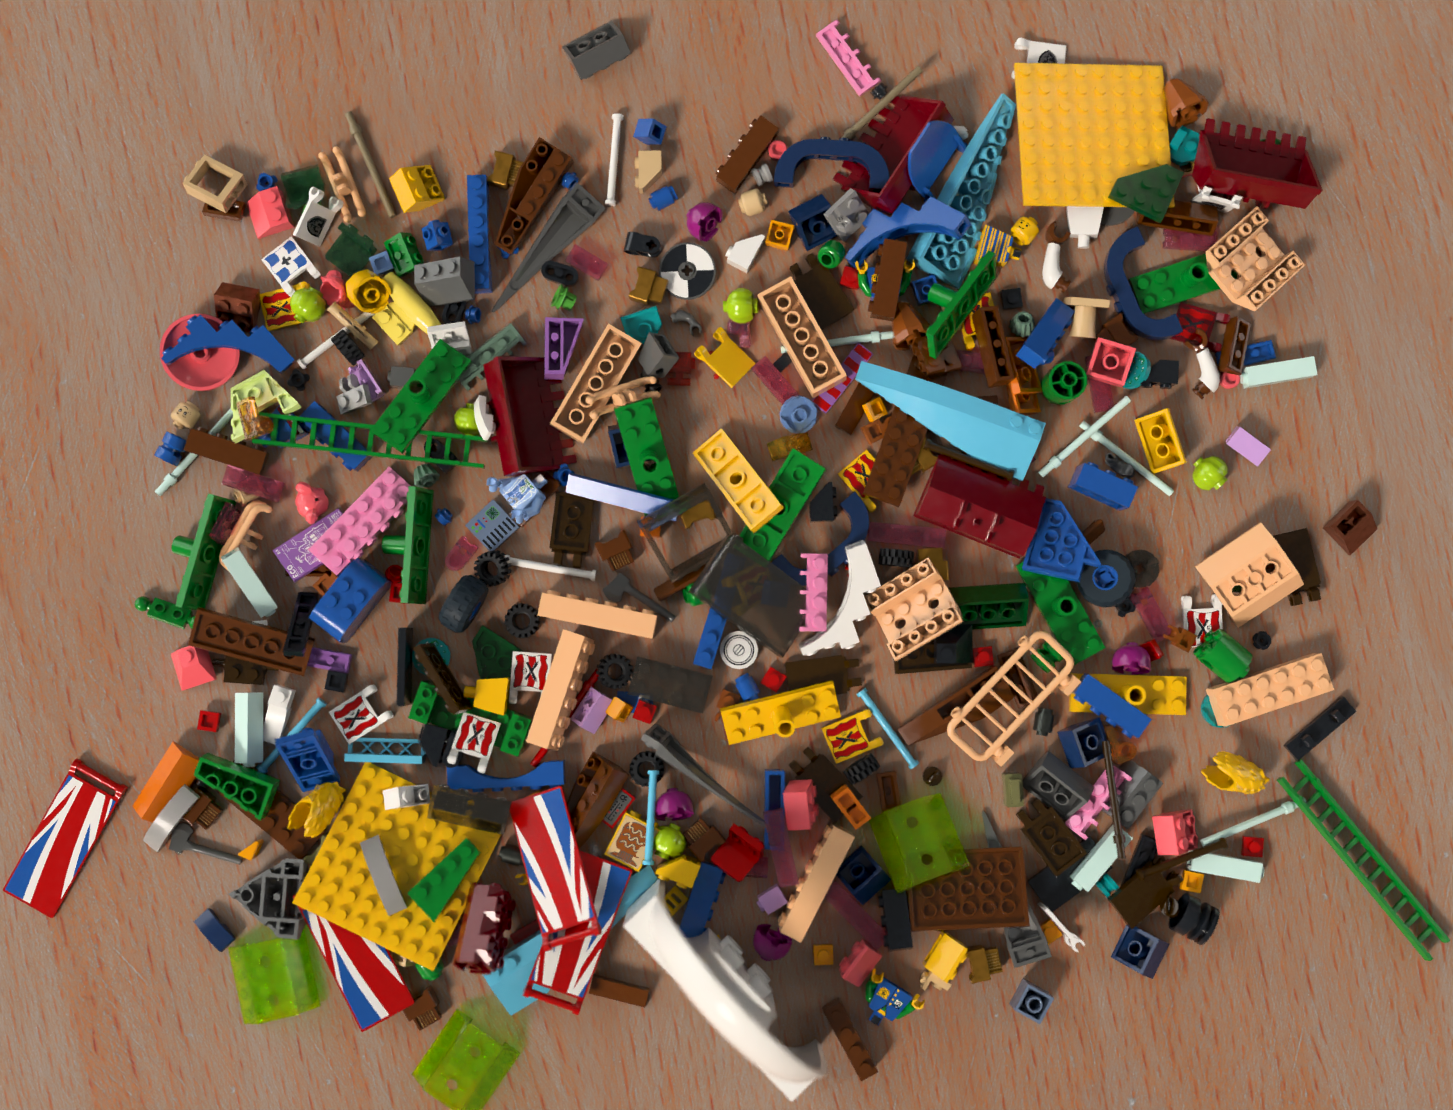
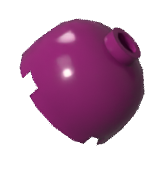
[687,202,723,242]
[1112,642,1151,675]
[655,788,694,821]
[753,924,792,961]

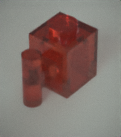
[667,352,695,386]

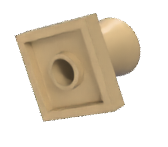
[1063,297,1110,338]

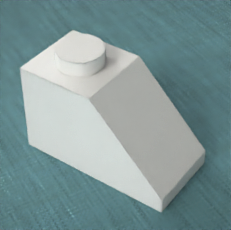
[726,234,765,273]

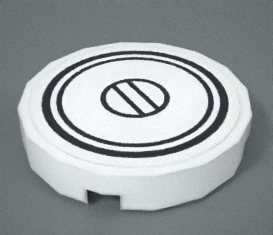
[720,631,758,669]

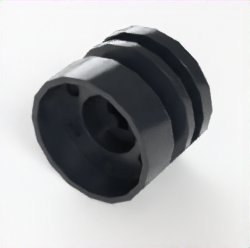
[1168,893,1220,945]

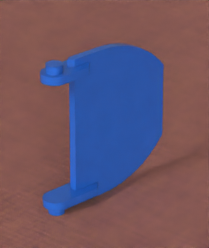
[908,120,968,202]

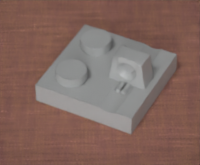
[823,188,869,242]

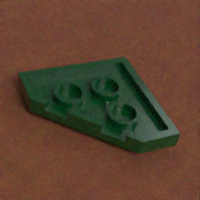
[1108,164,1184,223]
[472,625,525,691]

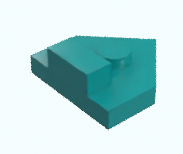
[1169,126,1199,166]
[620,306,662,345]

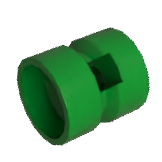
[1030,641,1064,674]

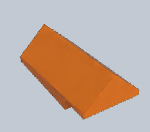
[1005,337,1042,416]
[132,741,199,823]

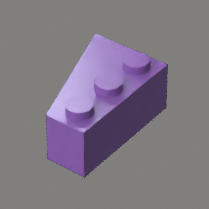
[544,317,584,380]

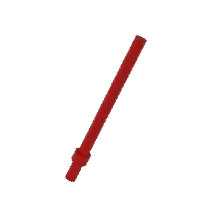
[530,669,599,767]

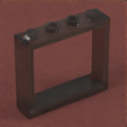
[637,483,736,583]

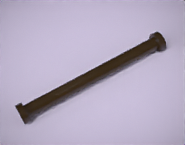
[923,438,1014,481]
[1136,838,1228,881]

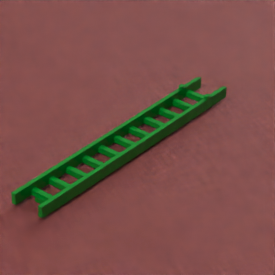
[252,412,488,469]
[1277,760,1450,961]

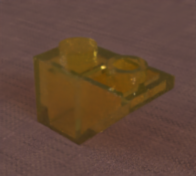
[767,432,813,462]

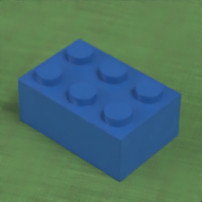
[1068,462,1138,511]

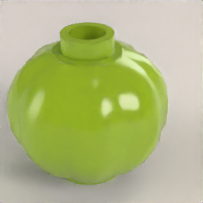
[290,287,326,323]
[723,288,758,324]
[454,403,480,436]
[1192,456,1228,490]
[653,823,686,860]

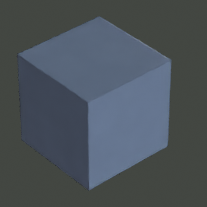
[1009,978,1054,1024]

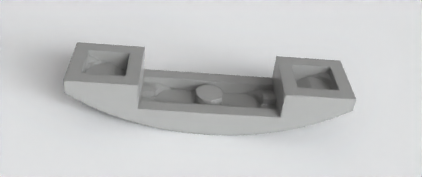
[143,784,200,853]
[360,835,407,916]

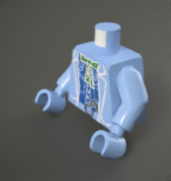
[486,474,548,524]

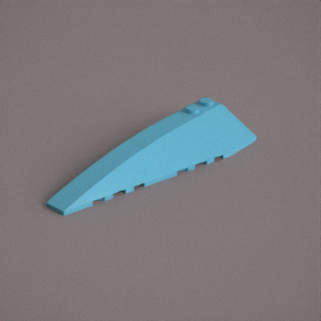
[906,93,1016,289]
[855,361,1046,481]

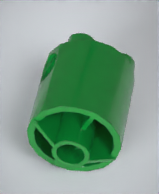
[1041,361,1087,405]
[1193,629,1253,683]

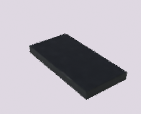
[396,628,413,706]
[1027,836,1113,912]

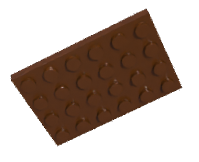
[906,847,1030,932]

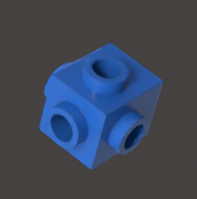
[422,220,453,251]

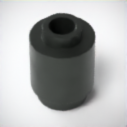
[1033,707,1055,736]
[499,843,524,867]

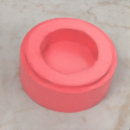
[768,140,787,161]
[1220,372,1240,389]

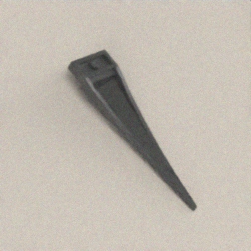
[492,182,605,312]
[641,723,772,831]
[982,810,1052,968]

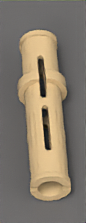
[327,301,379,350]

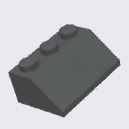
[562,20,631,80]
[414,257,475,307]
[1023,751,1094,820]
[1101,758,1163,829]

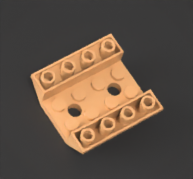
[1206,206,1305,311]
[1195,522,1304,628]
[864,557,963,661]

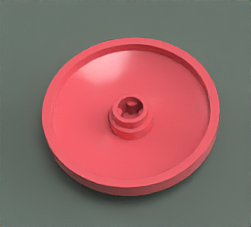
[160,314,240,391]

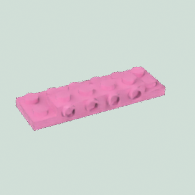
[308,467,411,576]

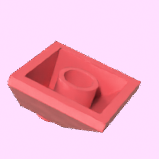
[171,646,217,691]

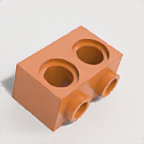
[830,784,871,830]

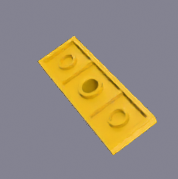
[693,428,784,533]
[1069,673,1187,715]
[720,681,841,745]

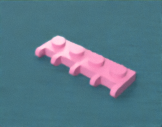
[816,20,881,97]
[799,553,828,631]
[1065,765,1132,840]

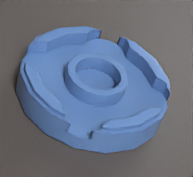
[779,395,817,434]

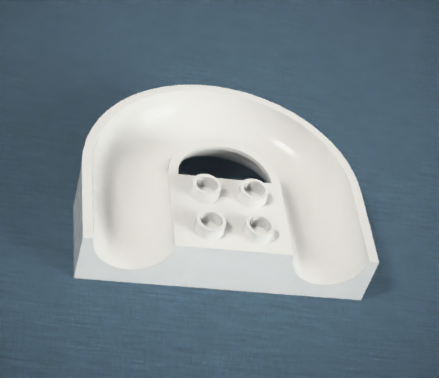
[623,879,827,1101]

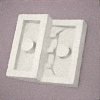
[427,321,473,357]

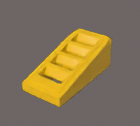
[664,885,689,917]

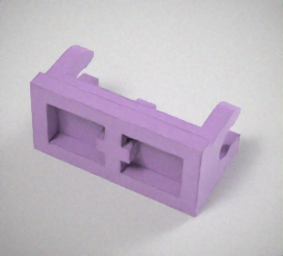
[348,359,386,403]
[1225,426,1271,467]
[571,687,612,734]

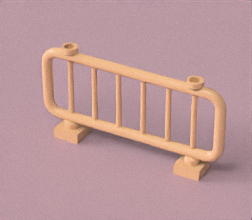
[947,631,1081,767]

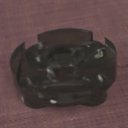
[1125,550,1159,588]

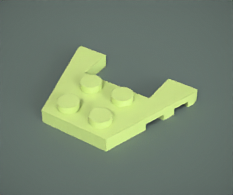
[231,370,302,443]

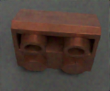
[214,282,261,332]
[1323,500,1377,555]

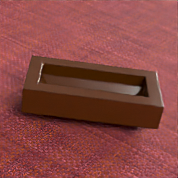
[202,200,246,222]
[876,770,902,812]

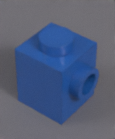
[633,119,667,145]

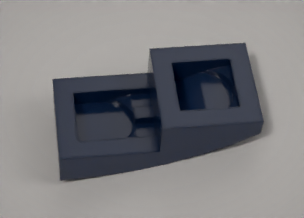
[194,908,236,952]

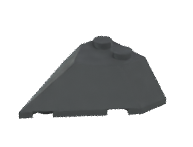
[229,858,309,939]

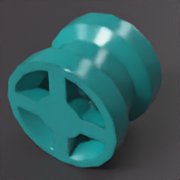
[1095,873,1119,898]

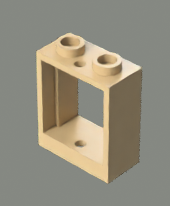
[183,155,247,213]

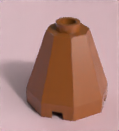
[1164,78,1209,128]
[892,301,930,351]

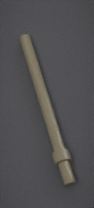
[841,66,923,141]
[345,111,396,218]

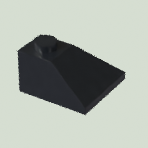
[934,624,973,663]

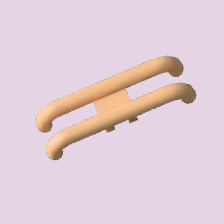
[318,146,366,223]
[585,376,661,420]
[219,500,272,571]

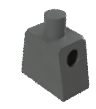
[638,332,679,378]

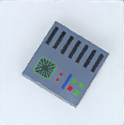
[465,499,520,551]

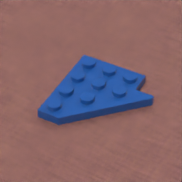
[1022,498,1102,582]

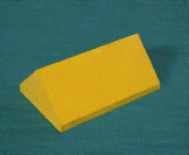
[1134,408,1187,474]

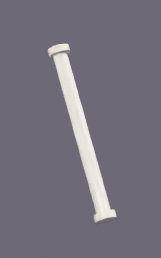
[605,114,623,206]
[297,312,376,370]
[505,555,597,581]

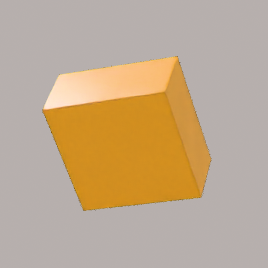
[765,220,794,251]

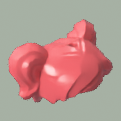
[320,270,355,311]
[295,482,329,524]

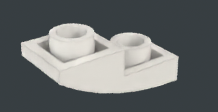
[474,395,496,440]

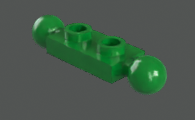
[135,596,195,629]

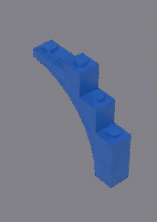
[845,196,972,269]
[161,314,296,374]

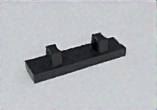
[283,592,319,657]
[1283,696,1357,761]

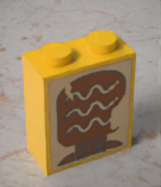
[605,810,660,872]

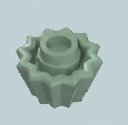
[1009,311,1035,338]
[414,463,440,488]

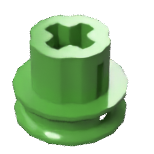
[551,284,577,311]

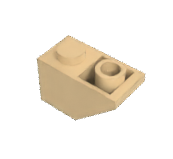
[635,150,662,194]

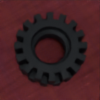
[331,330,365,366]
[878,548,914,567]
[474,550,512,587]
[504,603,541,638]
[596,654,633,689]
[629,751,664,787]
[843,753,881,785]

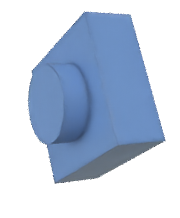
[369,251,394,276]

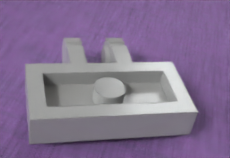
[336,373,372,415]

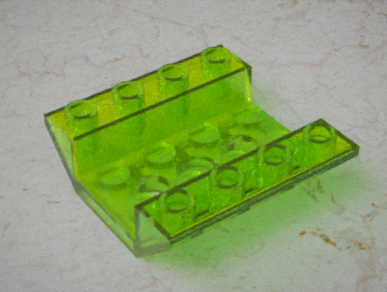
[869,793,970,894]
[228,929,321,1024]
[412,1009,520,1110]

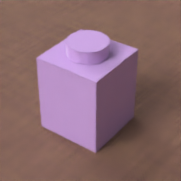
[756,883,788,915]

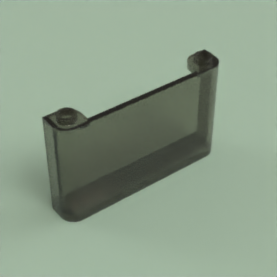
[688,534,806,658]

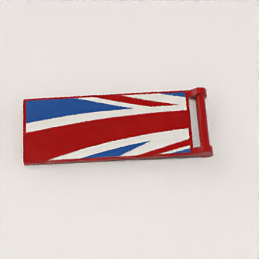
[3,758,128,918]
[508,786,602,952]
[522,850,632,1015]
[293,893,415,1032]

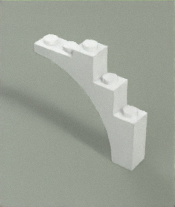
[798,540,881,656]

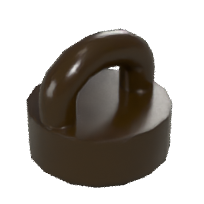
[922,766,942,786]
[1160,896,1181,918]

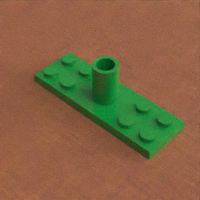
[926,251,997,359]
[1128,254,1237,314]
[370,339,472,454]
[614,397,682,517]
[733,448,826,568]
[382,486,434,605]
[172,493,236,610]
[1015,561,1106,665]

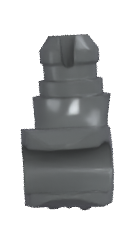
[671,310,702,336]
[1105,453,1135,479]

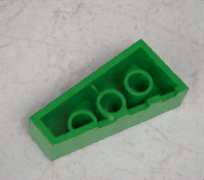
[194,753,280,821]
[407,838,481,922]

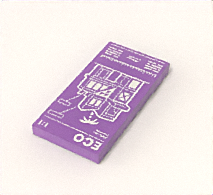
[272,508,342,582]

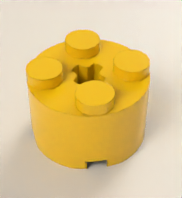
[345,269,391,314]

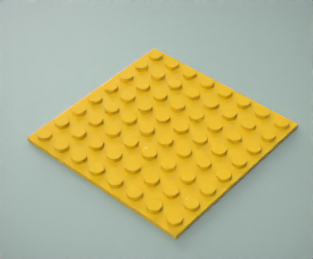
[1014,63,1175,208]
[292,762,505,971]

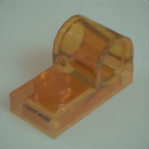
[236,397,274,440]
[1103,724,1137,765]

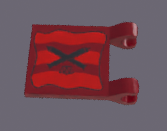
[1169,302,1231,353]

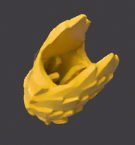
[1201,751,1270,794]
[288,781,346,838]

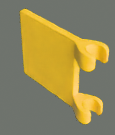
[694,327,756,388]

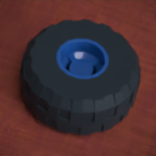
[1077,550,1136,608]
[438,575,489,633]

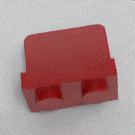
[711,823,765,882]

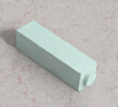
[1240,356,1318,389]
[221,547,278,618]
[235,692,263,767]
[1069,825,1133,892]
[1186,849,1264,883]

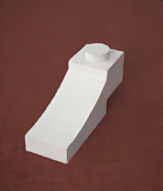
[263,684,296,744]

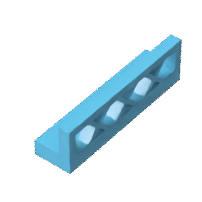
[344,737,426,764]

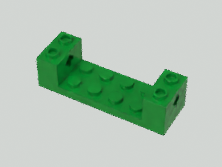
[408,680,533,757]

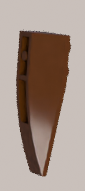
[495,137,574,255]
[897,665,1015,745]
[567,752,629,849]

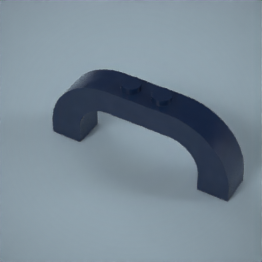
[774,137,889,193]
[1104,226,1183,340]
[767,492,869,586]

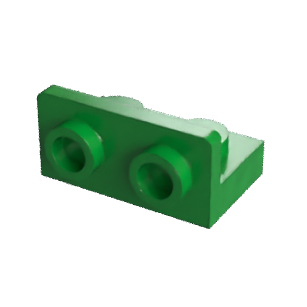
[383,232,424,277]

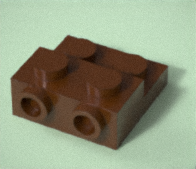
[912,336,962,379]

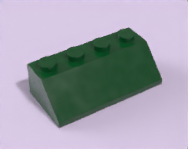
[948,583,1029,630]

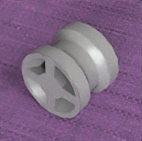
[751,163,773,187]

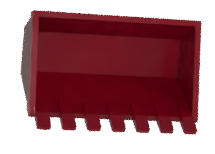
[833,95,954,213]
[1192,118,1322,209]
[483,356,577,476]
[913,454,1046,559]

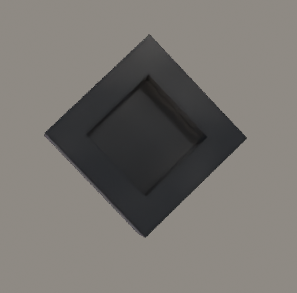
[1000,288,1023,310]
[324,670,349,693]

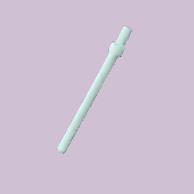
[781,331,893,354]
[1038,396,1131,477]
[155,408,233,496]
[1079,420,1174,496]
[1200,797,1306,847]

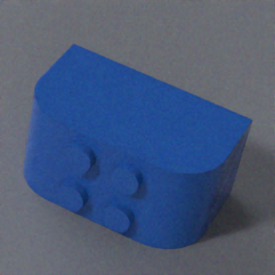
[309,558,393,643]

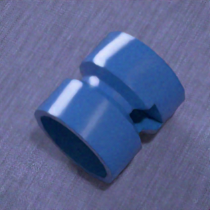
[154,431,186,466]

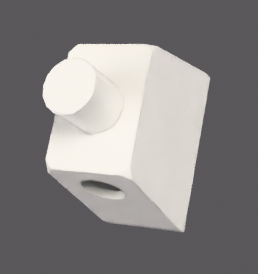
[1066,206,1104,249]

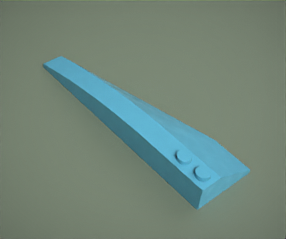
[483,865,658,1016]

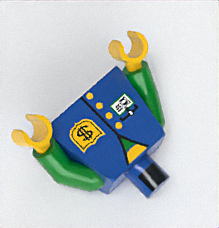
[855,258,915,300]
[865,969,926,1026]

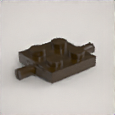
[212,656,279,685]

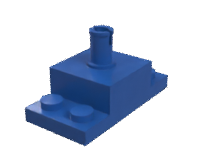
[275,728,340,792]

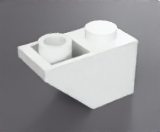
[383,784,431,810]

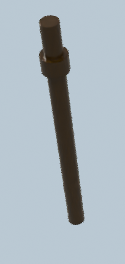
[1102,741,1126,859]

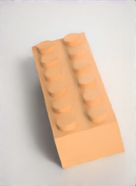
[757,276,847,398]
[550,323,642,444]
[537,590,658,639]
[526,629,595,750]
[1206,653,1334,727]
[777,822,855,943]

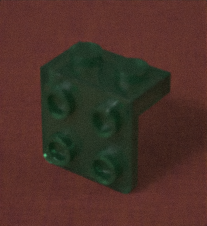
[281,164,326,209]
[325,222,377,277]

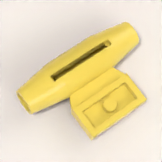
[372,272,442,345]

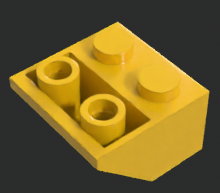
[389,165,445,213]
[655,854,701,889]
[922,931,968,983]

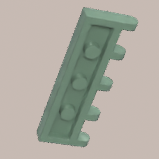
[459,323,527,391]

